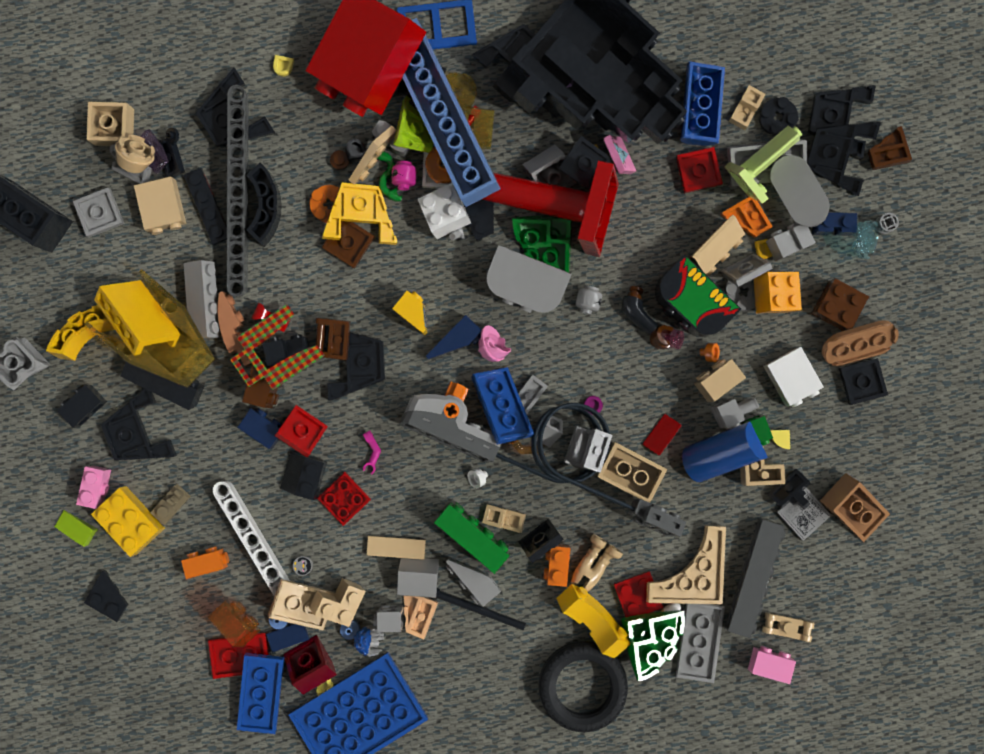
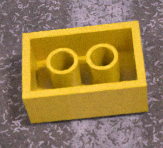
[91,486,165,557]

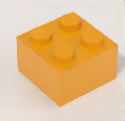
[753,272,802,313]

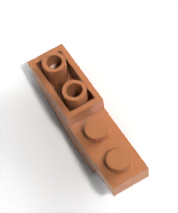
[218,291,252,367]

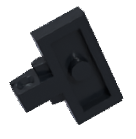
[768,469,811,510]

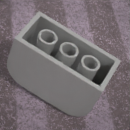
[487,245,572,313]

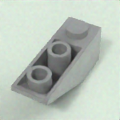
[446,558,501,607]

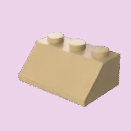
[689,215,745,276]

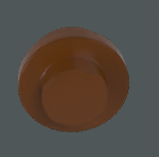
[330,150,349,170]

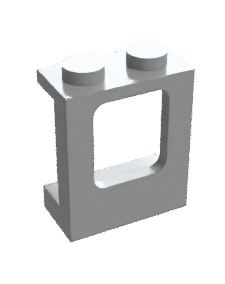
[564,426,612,473]

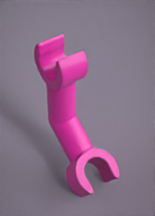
[363,430,381,475]

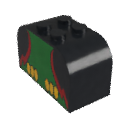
[655,255,741,337]

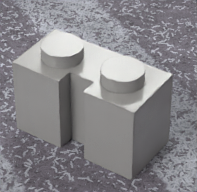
[766,223,816,262]

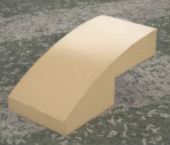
[728,85,765,130]
[482,504,526,533]

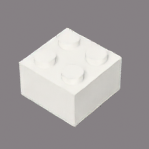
[418,183,471,239]

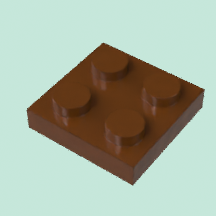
[322,221,375,269]

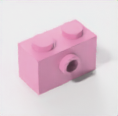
[76,466,111,509]
[748,646,796,684]

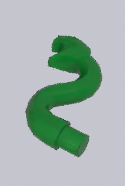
[377,151,402,202]

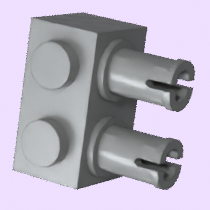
[710,398,759,430]

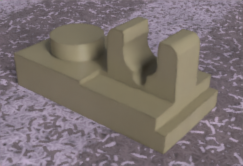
[150,484,191,526]

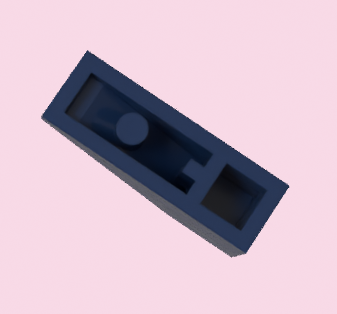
[426,315,481,360]

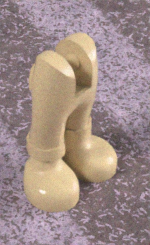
[571,534,623,592]

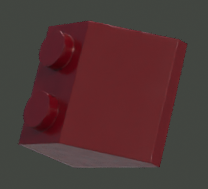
[283,635,337,695]

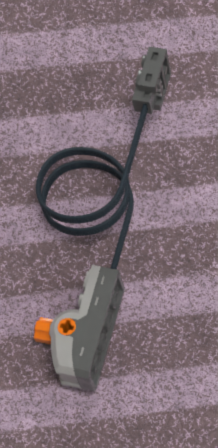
[399,381,686,537]

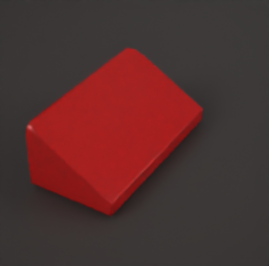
[642,414,682,456]

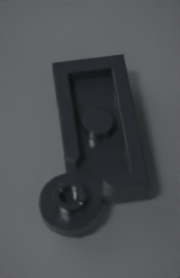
[156,128,185,178]

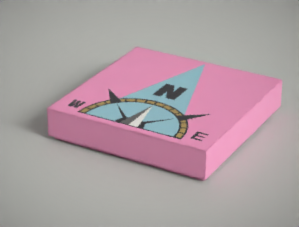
[604,135,636,174]

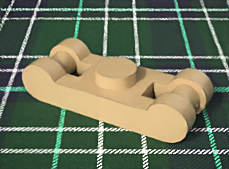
[762,612,815,642]

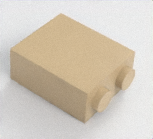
[134,177,186,235]

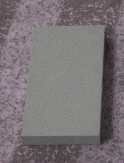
[675,604,725,683]

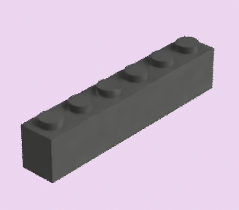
[725,518,786,639]

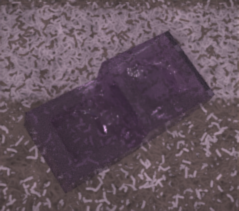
[140,129,168,174]

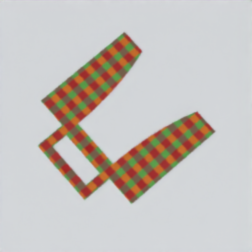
[230,304,325,390]

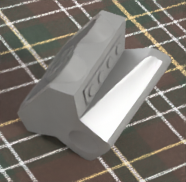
[0,336,50,390]

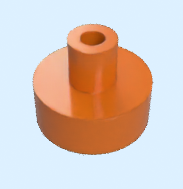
[700,343,720,362]

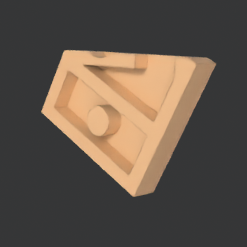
[404,596,438,639]

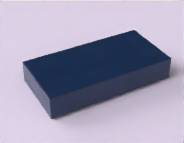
[266,624,310,653]

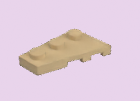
[349,126,396,185]

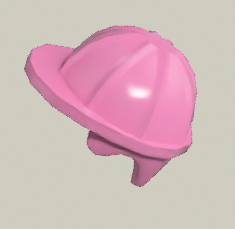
[478,325,511,362]

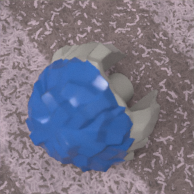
[354,625,384,657]

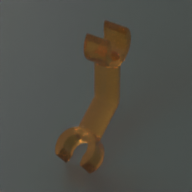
[510,440,546,456]

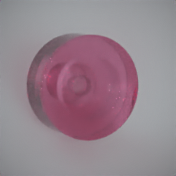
[665,329,684,350]

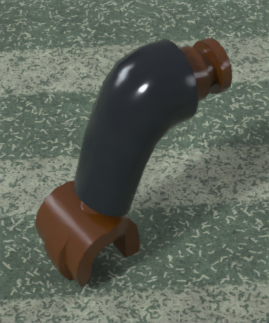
[622,286,673,350]

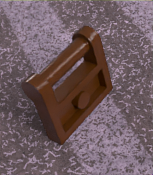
[316,318,351,360]

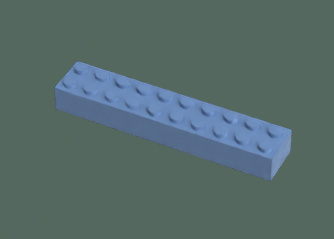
[402,18,501,207]

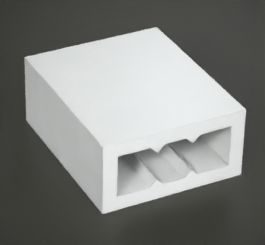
[763,347,824,407]

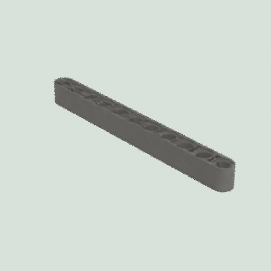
[227,85,249,297]

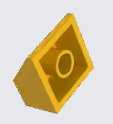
[392,291,428,335]

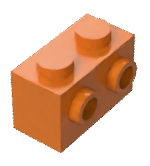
[543,544,570,587]

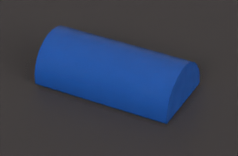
[681,61,725,146]
[682,421,768,482]

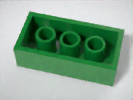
[434,502,510,574]

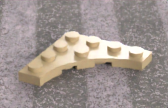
[646,525,726,604]

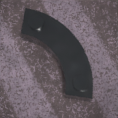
[247,162,282,247]

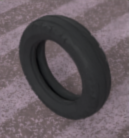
[539,641,628,732]

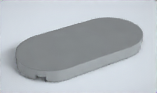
[770,155,830,227]

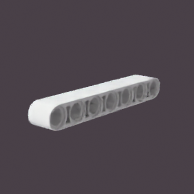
[213,481,290,596]

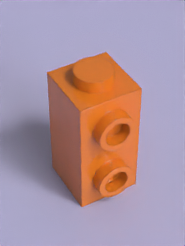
[181,546,229,579]

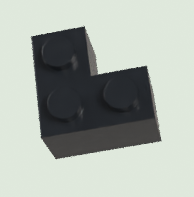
[263,334,309,367]

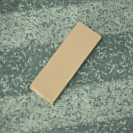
[367,536,426,560]

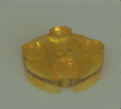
[446,72,477,111]

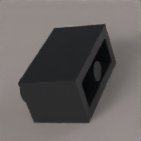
[57,385,107,428]

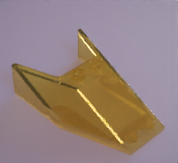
[85,269,215,388]

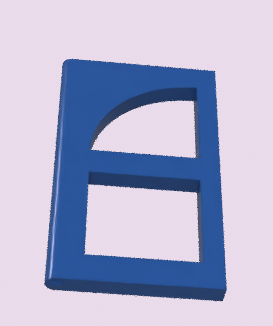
[397,0,478,49]

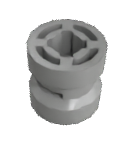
[874,213,899,234]

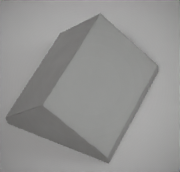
[397,558,439,598]

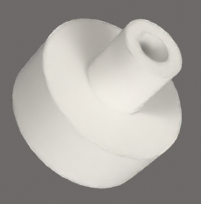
[467,468,488,489]

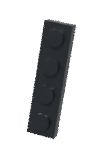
[184,168,227,245]

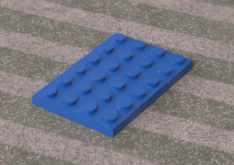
[288,652,428,754]

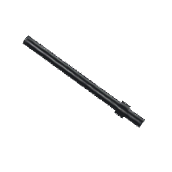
[432,588,526,630]

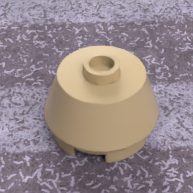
[115,134,155,173]

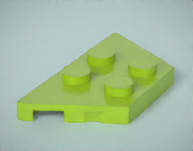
[393,95,434,153]

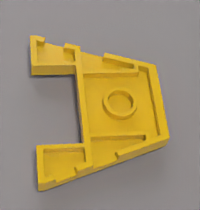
[322,182,397,245]

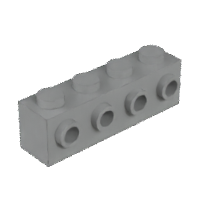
[184,260,220,340]

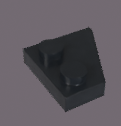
[464,199,494,242]
[84,570,128,622]

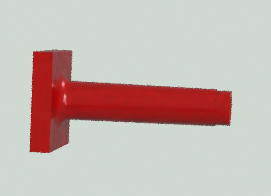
[482,161,619,257]

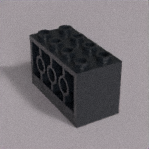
[0,175,74,253]

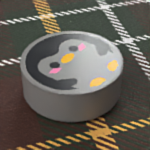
[293,556,313,576]

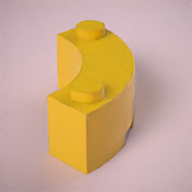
[46,305,115,361]
[556,584,630,658]

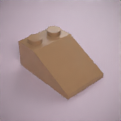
[820,473,890,542]

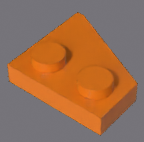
[721,197,773,238]

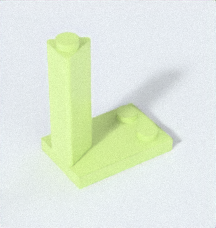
[724,125,802,204]

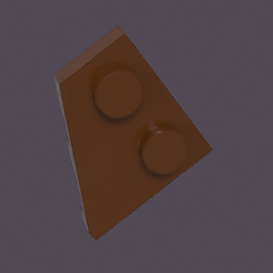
[868,126,912,170]

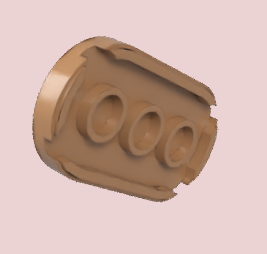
[822,320,899,366]

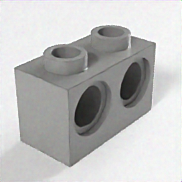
[373,605,404,632]

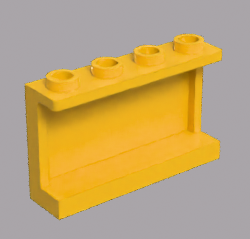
[94,280,180,356]

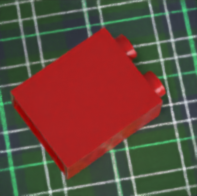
[305,0,427,117]

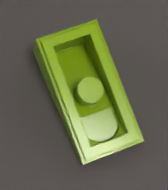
[55,510,97,547]

